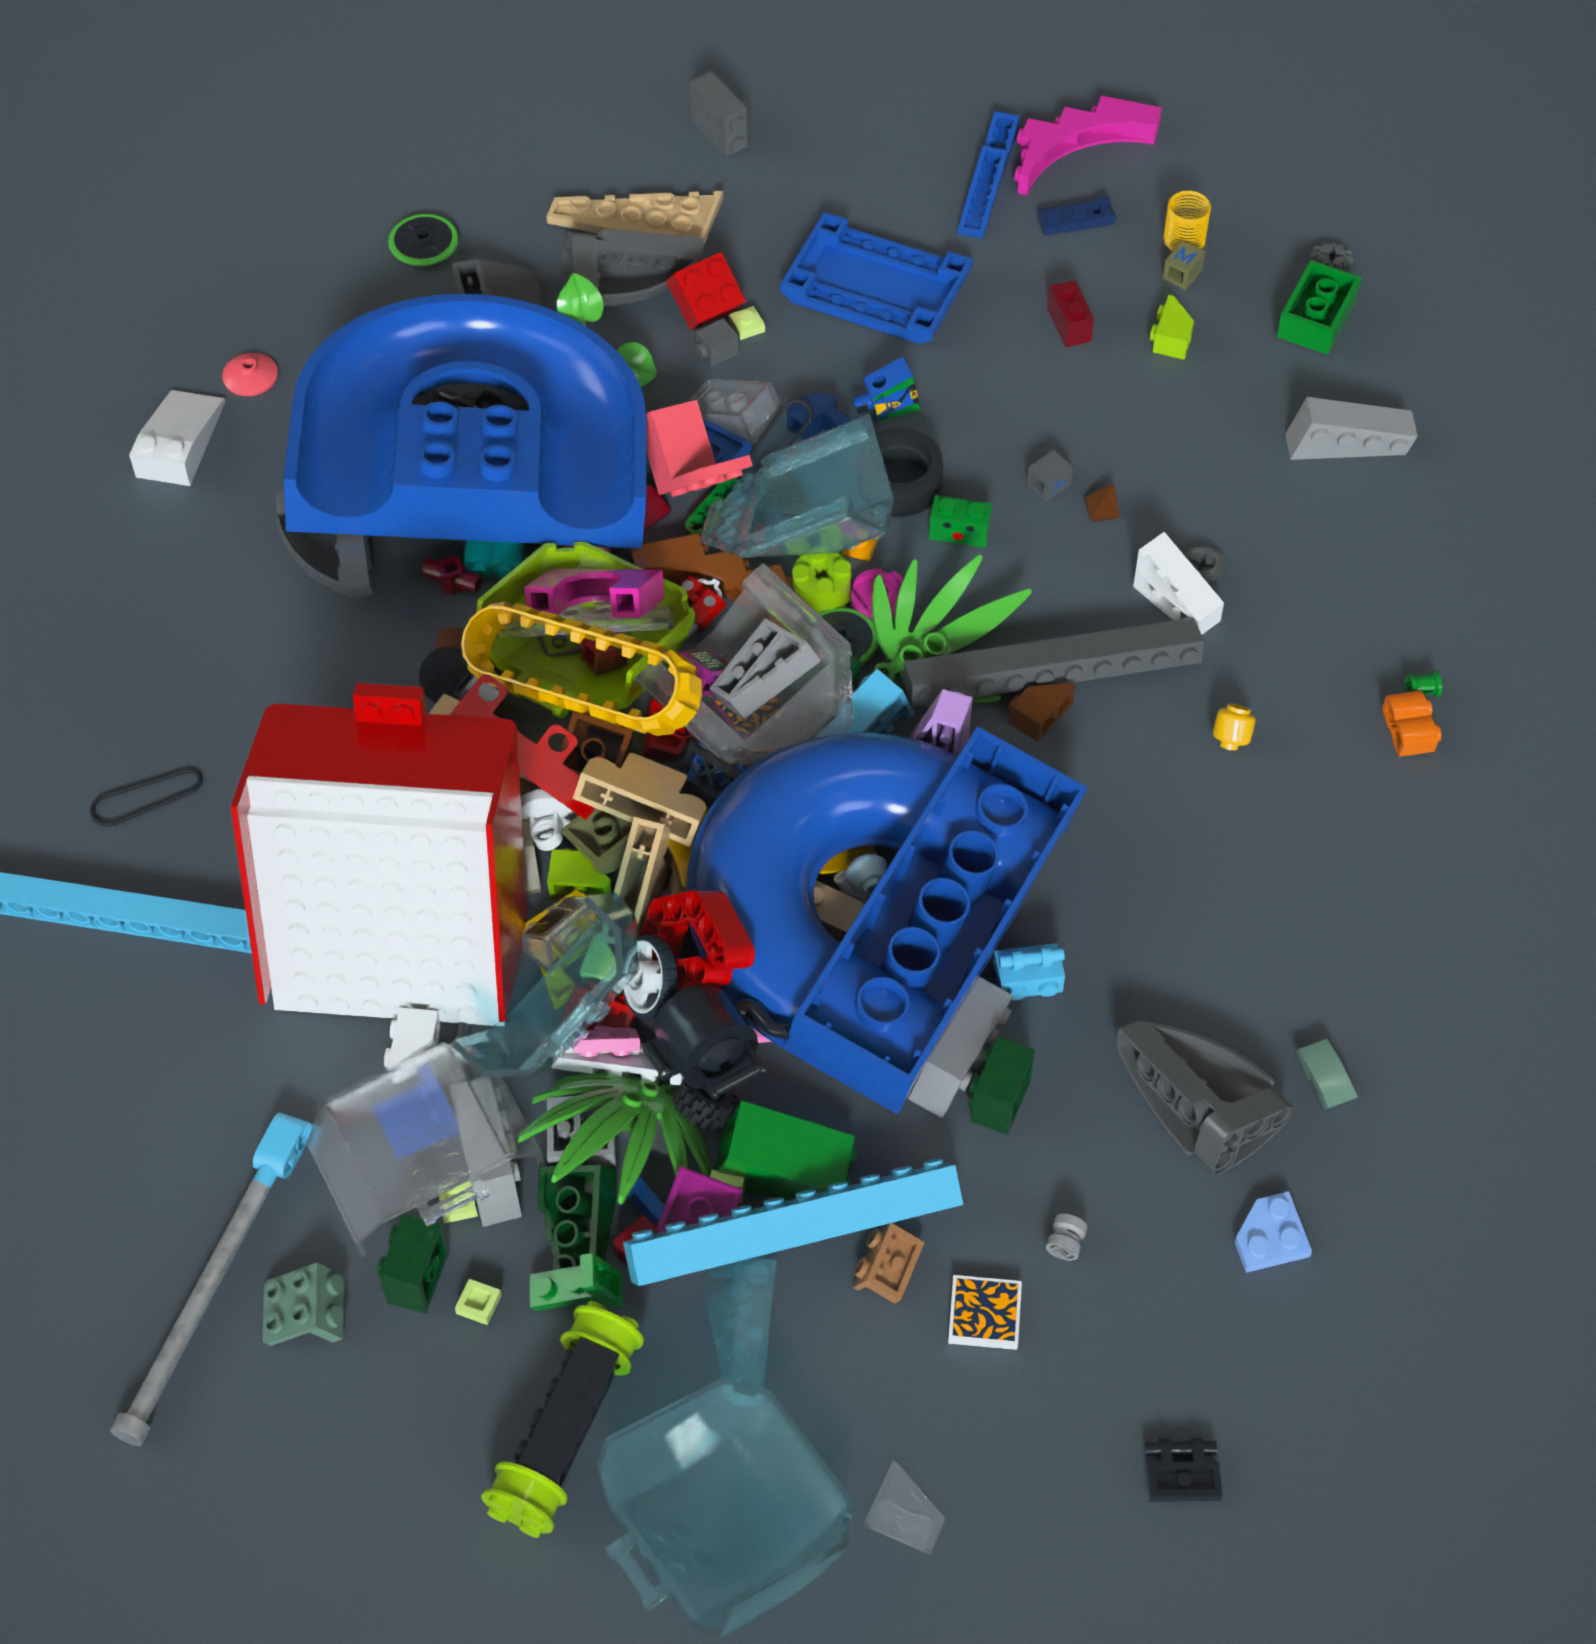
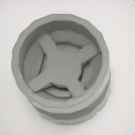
[1046,1214,1088,1261]

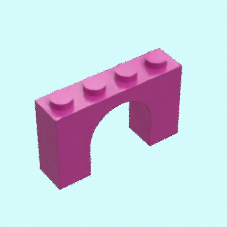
[524,569,665,618]

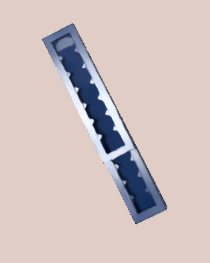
[957,111,1020,239]

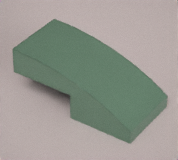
[1296,1039,1358,1110]

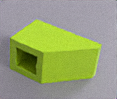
[1150,295,1194,360]

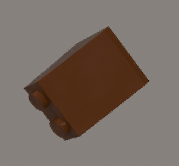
[560,711,634,776]

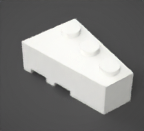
[1133,532,1224,634]

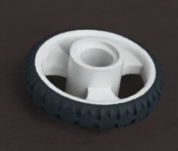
[621,934,677,1020]

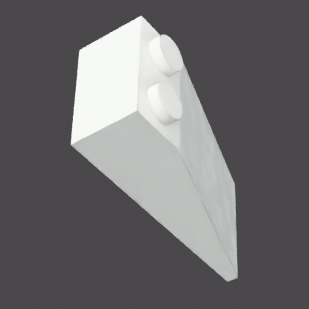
[129,390,225,486]

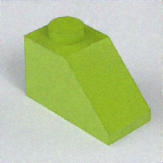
[547,848,613,902]

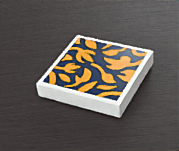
[948,1275,1022,1350]

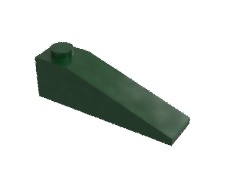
[537,1165,617,1303]

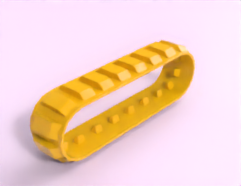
[461,601,702,736]

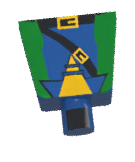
[852,357,921,421]

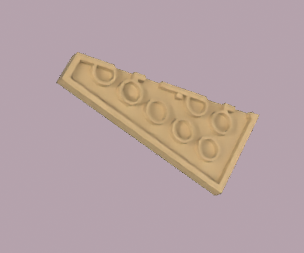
[547,191,723,247]

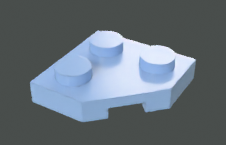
[1235,1191,1312,1273]

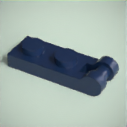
[1037,195,1117,236]

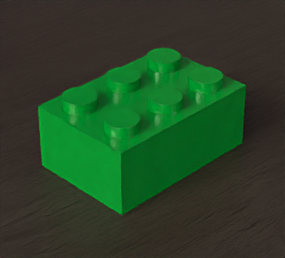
[1277,260,1362,355]

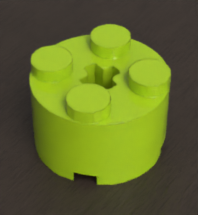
[792,546,851,616]

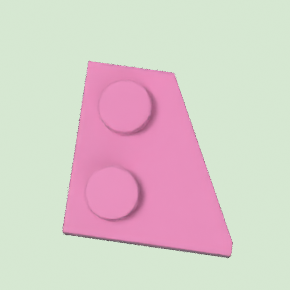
[567,1022,640,1057]

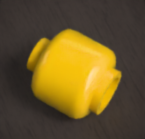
[1212,703,1256,751]

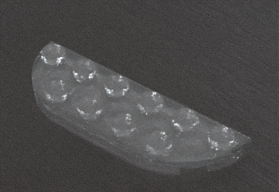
[495,601,675,638]

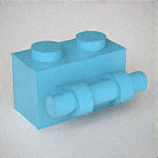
[993,943,1065,1001]

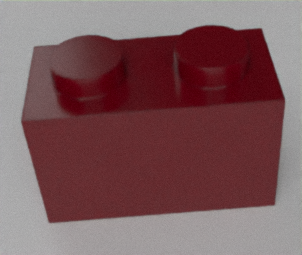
[1047,280,1094,348]

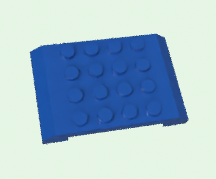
[780,212,974,344]

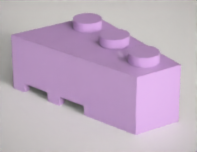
[909,689,972,756]

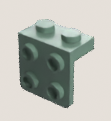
[262,1263,345,1346]

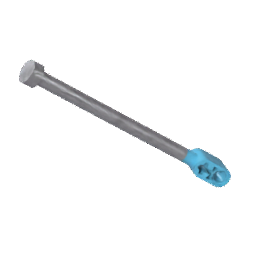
[110,1112,312,1446]

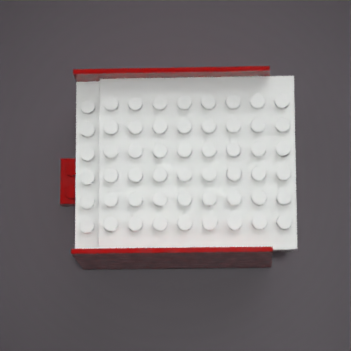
[230,683,528,1027]

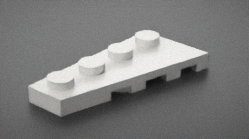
[552,1041,683,1085]

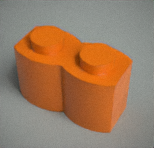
[1382,690,1441,757]

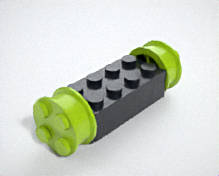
[481,1301,644,1538]

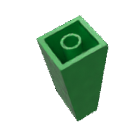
[714,1100,857,1200]

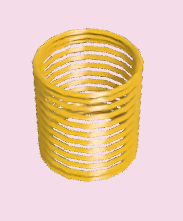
[1163,191,1211,251]

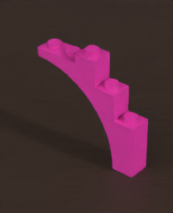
[1014,96,1162,195]

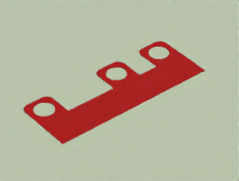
[449,674,618,820]

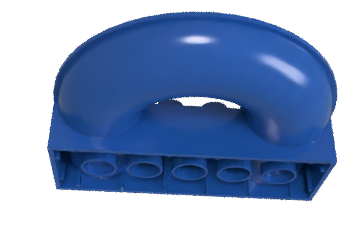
[283,294,646,549]
[686,726,1088,1115]

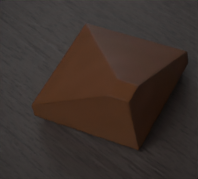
[1084,484,1119,522]

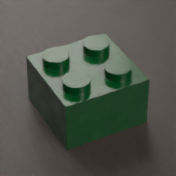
[968,1036,1035,1135]
[377,1214,449,1314]

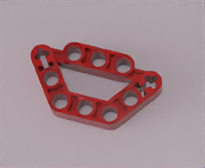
[639,890,755,992]

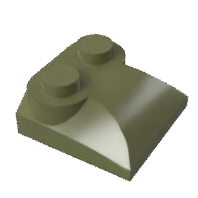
[561,808,632,874]

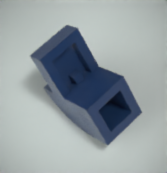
[787,393,851,444]

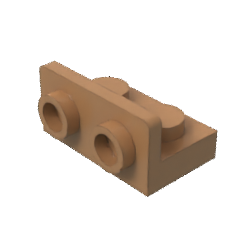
[852,1223,925,1304]

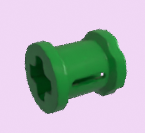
[1405,670,1443,697]

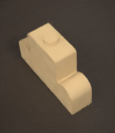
[572,753,706,847]
[601,817,670,949]

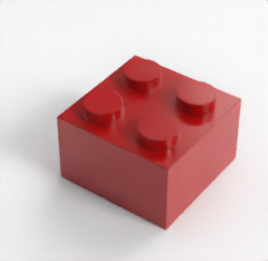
[666,252,746,331]

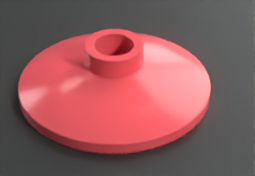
[222,353,278,396]

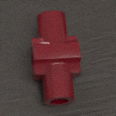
[422,556,483,595]

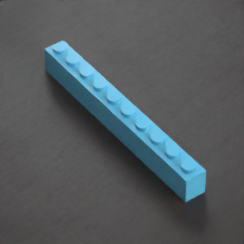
[623,1158,963,1286]

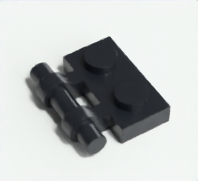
[1144,1438,1223,1502]

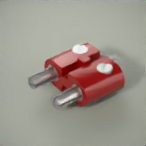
[680,576,726,641]

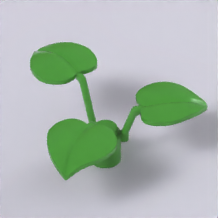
[556,273,657,387]

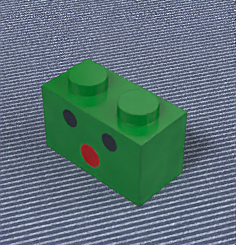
[929,495,992,548]

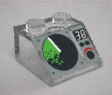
[521,895,596,974]

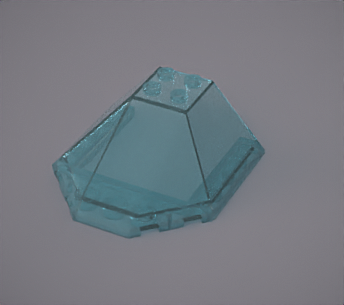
[700,414,894,558]

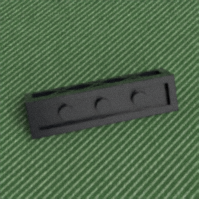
[669,742,741,808]

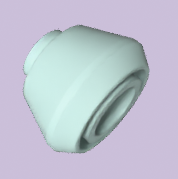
[846,854,887,895]

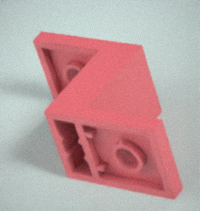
[646,400,753,497]

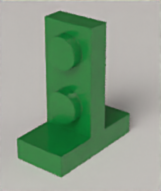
[530,1253,622,1311]

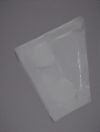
[865,1461,945,1555]

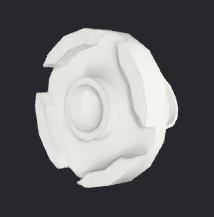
[521,789,577,851]

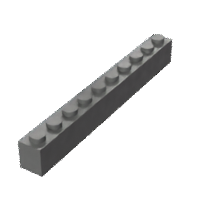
[903,617,1204,708]

